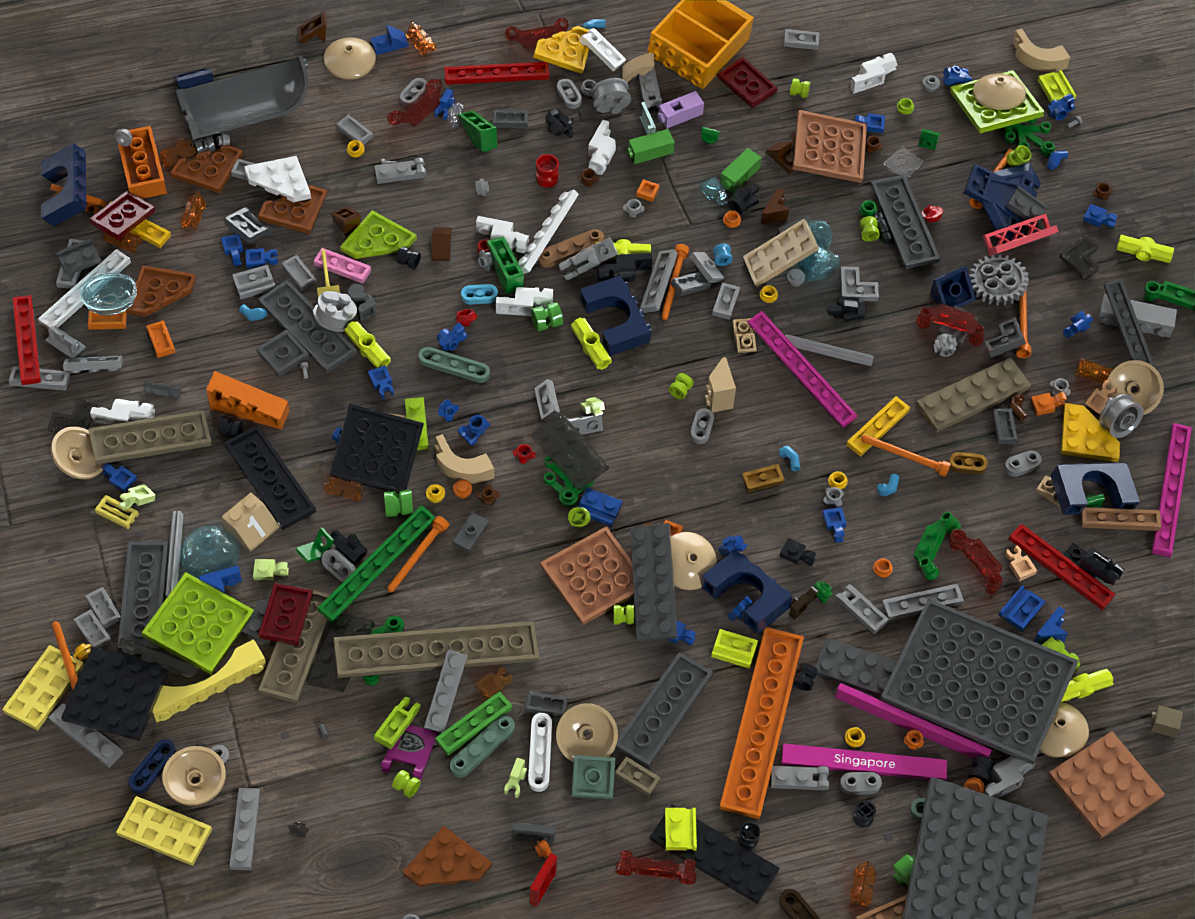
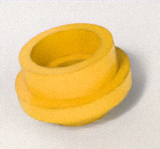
[347,140,365,158]
[760,285,778,303]
[828,471,848,490]
[426,484,445,503]
[73,643,92,661]
[845,727,865,747]

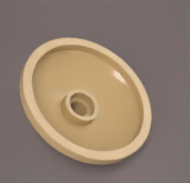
[324,37,376,79]
[973,73,1026,110]
[1107,360,1164,415]
[50,427,106,479]
[671,532,717,590]
[1040,702,1089,759]
[556,703,618,763]
[162,746,226,806]

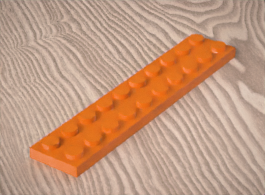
[719,627,804,820]

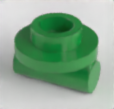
[701,127,720,144]
[1085,494,1105,508]
[813,581,832,604]

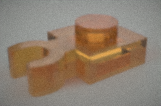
[475,667,513,700]

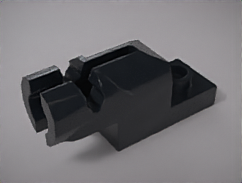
[598,253,653,283]
[1063,543,1125,586]

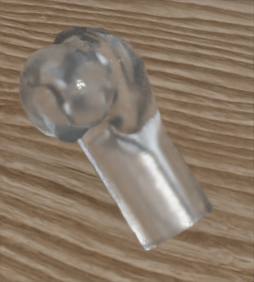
[448,102,463,128]

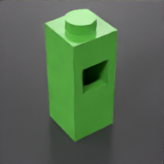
[626,129,675,164]
[720,148,762,193]

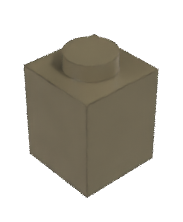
[1149,705,1183,738]

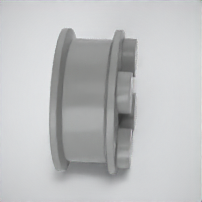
[590,78,631,114]
[313,291,357,332]
[1099,394,1144,438]

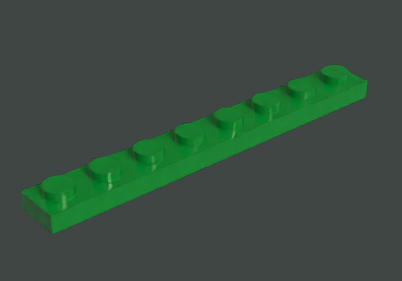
[317,505,436,623]

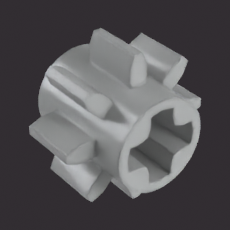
[933,334,957,357]

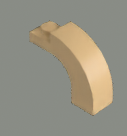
[1013,29,1070,72]
[434,434,494,484]

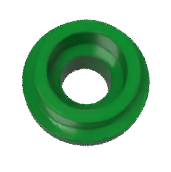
[859,200,877,217]

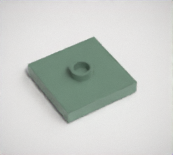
[571,755,615,800]

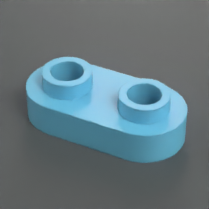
[461,284,498,305]

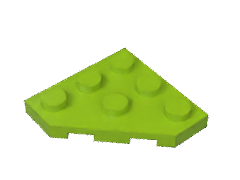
[340,210,417,259]

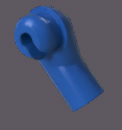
[1047,150,1068,170]

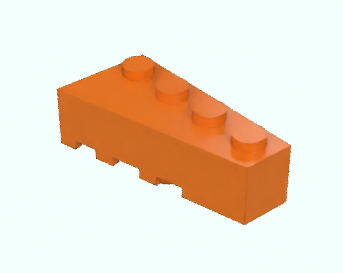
[206,371,290,430]

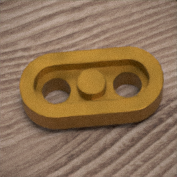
[949,452,988,474]

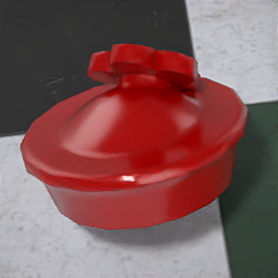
[921,204,943,223]
[455,309,478,327]

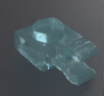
[700,177,727,206]

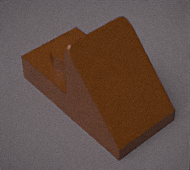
[297,11,327,43]
[766,141,795,174]
[761,188,789,225]
[331,206,361,236]
[432,227,452,261]

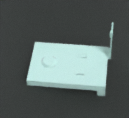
[639,102,656,135]

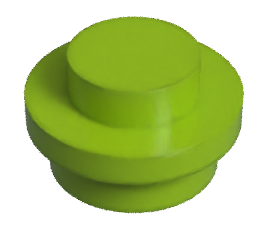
[897,98,914,115]

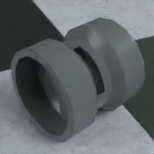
[193,135,216,154]

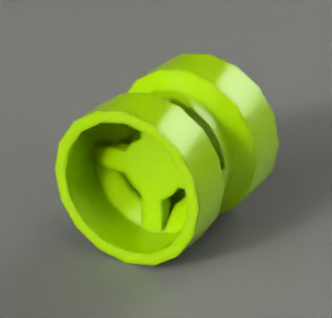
[790,78,811,99]
[1006,145,1031,167]
[859,216,880,242]
[668,373,694,400]
[568,507,591,527]
[613,605,634,625]
[392,770,421,798]

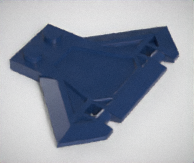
[963,163,1041,244]

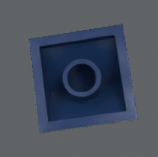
[173,67,213,90]
[930,266,976,314]

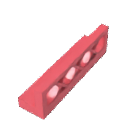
[983,213,1059,256]

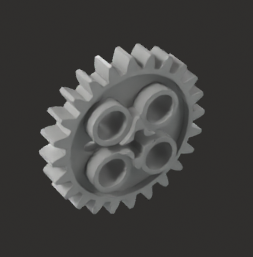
[969,254,1029,306]

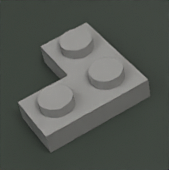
[840,267,879,302]

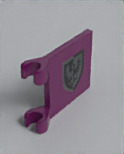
[381,725,438,781]

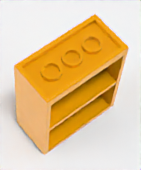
[647,0,754,89]

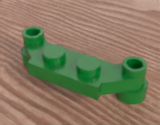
[1144,281,1195,311]
[913,512,961,580]

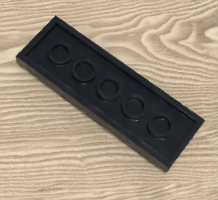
[224,425,316,530]
[650,804,780,904]

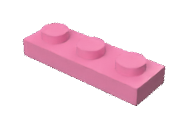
[314,248,371,284]

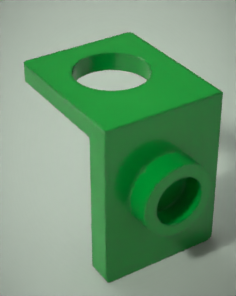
[918,129,940,151]
[296,527,334,563]

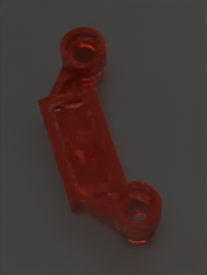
[504,18,569,49]
[387,79,443,126]
[916,303,985,346]
[950,529,1003,594]
[615,850,697,885]

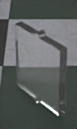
[882,146,925,179]

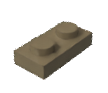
[615,757,661,797]

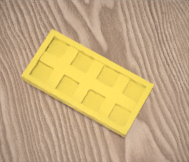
[2,645,84,731]
[116,796,212,866]

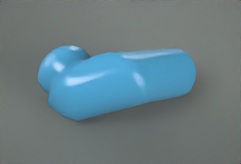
[583,19,605,30]
[239,304,267,321]
[779,446,800,471]
[877,474,900,496]

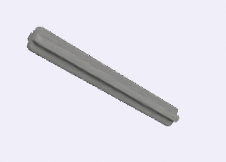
[785,334,874,366]
[165,511,183,598]

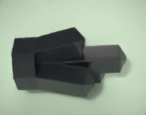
[546,108,575,138]
[728,184,759,214]
[827,298,865,323]
[330,530,367,565]

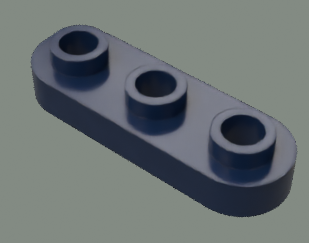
[128,739,176,794]

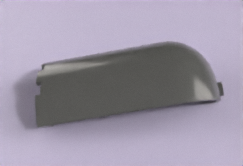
[175,55,308,140]

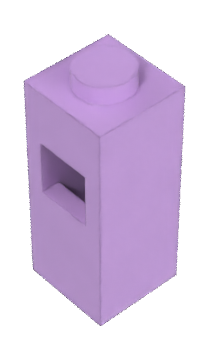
[657,91,704,129]

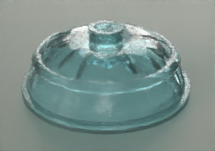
[80,273,137,316]
[180,526,240,579]

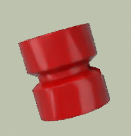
[536,154,559,188]

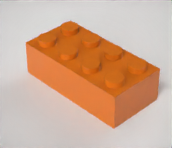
[118,126,167,199]

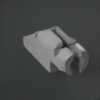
[559,237,618,280]
[984,756,1035,798]

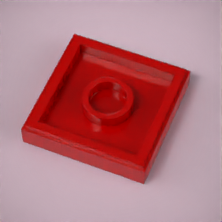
[530,853,557,907]

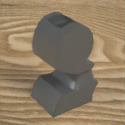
[348,284,377,321]

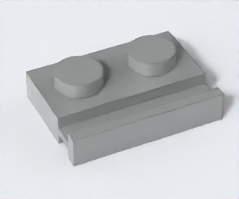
[232,265,276,299]

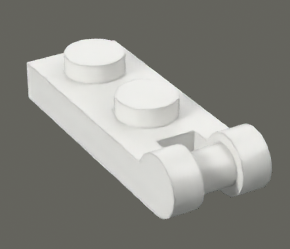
[580,28,626,71]

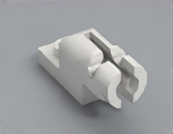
[850,53,897,94]
[588,120,616,175]
[476,216,529,254]
[496,287,553,316]
[90,399,155,426]

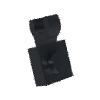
[780,538,816,566]

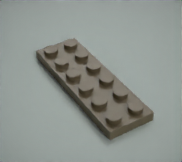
[916,357,1031,433]
[89,410,211,465]
[258,586,330,704]

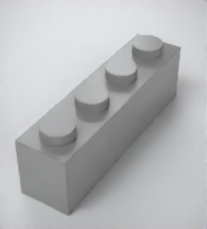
[1097,294,1177,338]

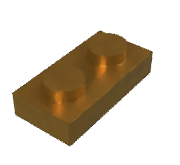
[742,464,785,493]

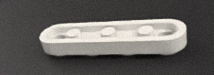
[528,713,552,792]

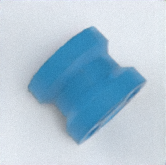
[713,244,733,266]

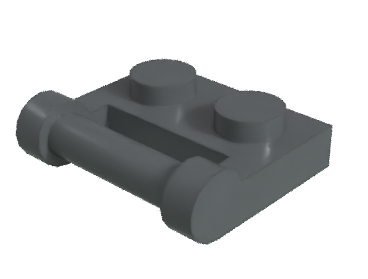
[224,207,273,243]

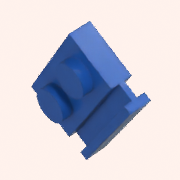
[578,487,623,527]
[998,585,1046,632]

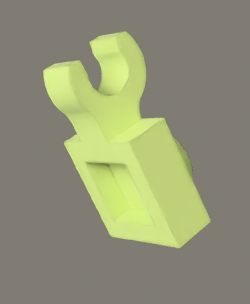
[581,397,605,416]
[119,484,155,510]
[253,559,289,581]
[504,758,527,798]

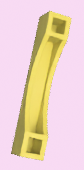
[151,639,267,723]

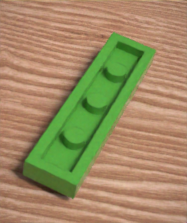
[435,691,512,756]

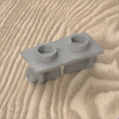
[45,326,86,358]
[563,414,603,438]

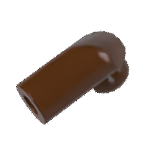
[1010,393,1028,421]

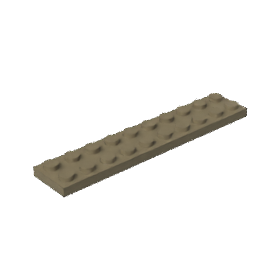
[333,621,539,678]

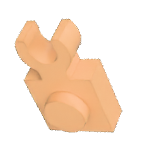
[1085,380,1118,415]
[1005,546,1037,581]

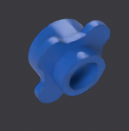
[438,399,459,421]

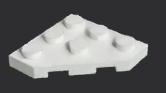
[244,156,311,202]

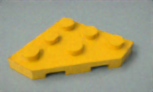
[533,26,589,74]
[1061,403,1120,462]

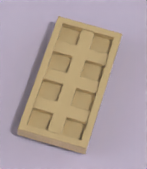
[743,219,819,287]

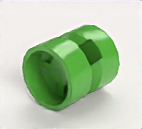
[531,302,563,332]
[384,490,413,517]

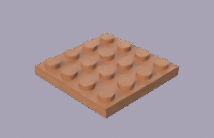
[792,110,867,183]
[540,526,634,626]
[1048,731,1165,840]

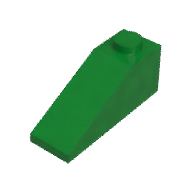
[458,110,497,152]
[487,237,524,294]

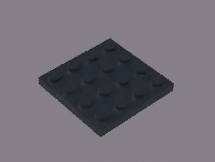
[330,403,424,494]
[61,647,170,741]

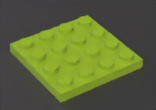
[950,70,1044,133]
[142,572,254,675]

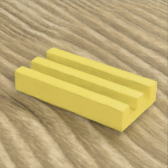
[94,495,139,529]

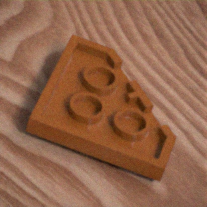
[171,145,244,194]
[258,185,327,234]
[127,265,197,317]
[403,826,492,887]

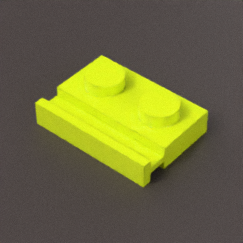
[1038,70,1076,102]
[711,629,758,669]
[665,808,697,851]

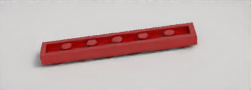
[444,62,549,85]
[13,295,41,385]
[1008,523,1116,610]

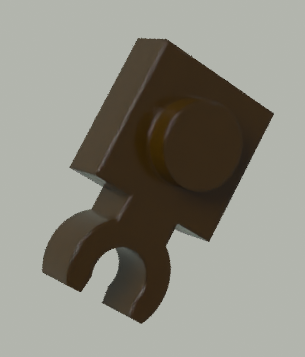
[789,586,819,620]

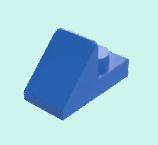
[370,25,409,55]
[199,566,242,594]
[1034,606,1068,644]

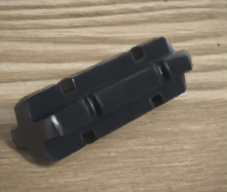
[873,212,893,244]

